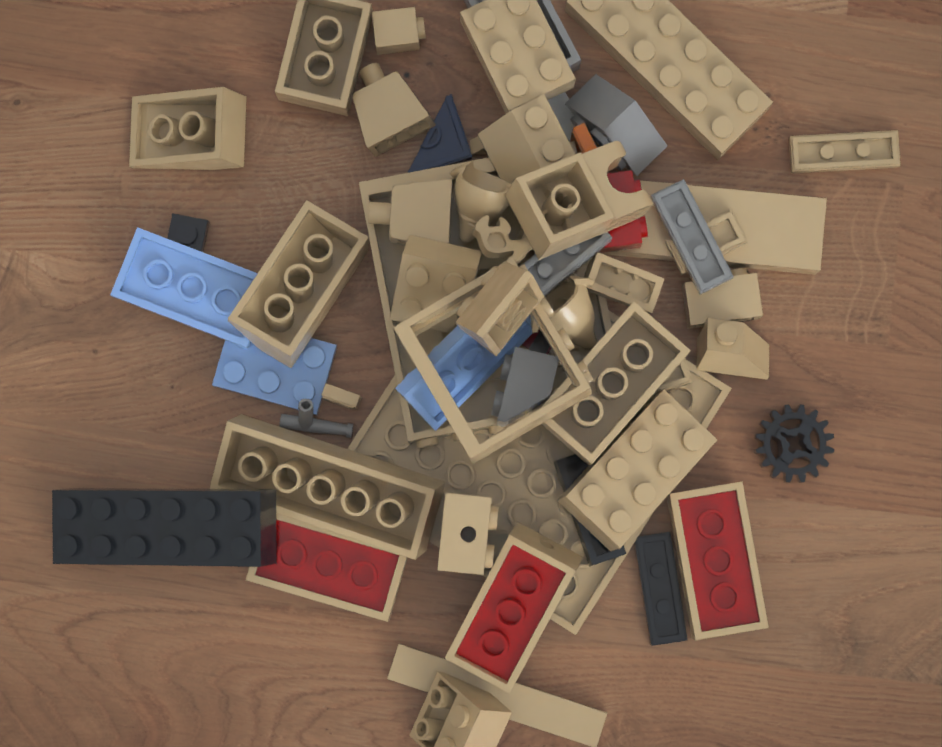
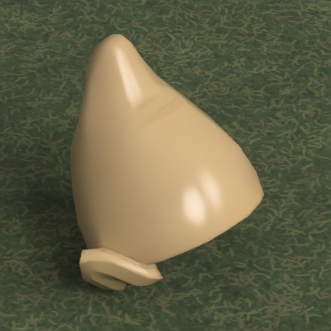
[449,161,515,243]
[530,276,597,349]

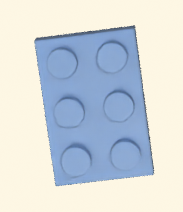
[212,338,337,416]

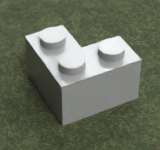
[565,74,668,176]

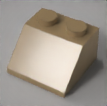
[478,94,575,183]

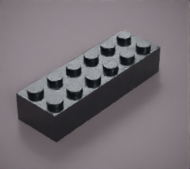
[52,488,277,567]

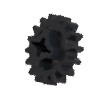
[754,404,834,483]

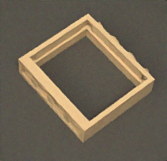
[393,257,594,464]

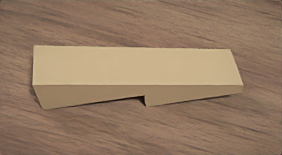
[509,228,664,314]

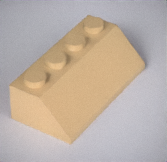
[228,200,369,368]

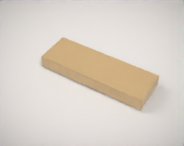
[789,130,900,174]

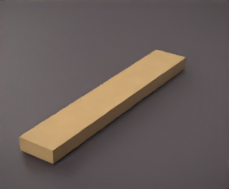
[387,644,608,747]

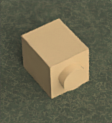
[372,7,426,55]

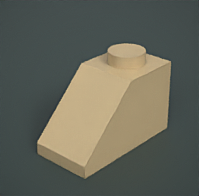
[696,318,769,380]

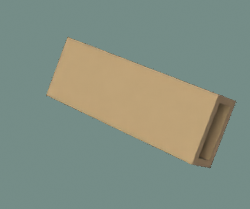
[601,180,827,275]

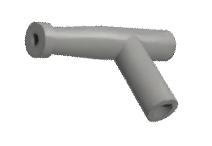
[279,399,353,438]

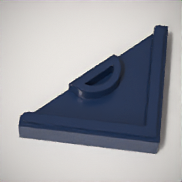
[408,94,472,173]

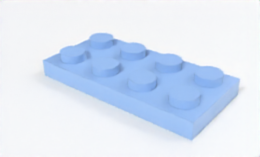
[110,227,258,349]
[395,315,532,431]

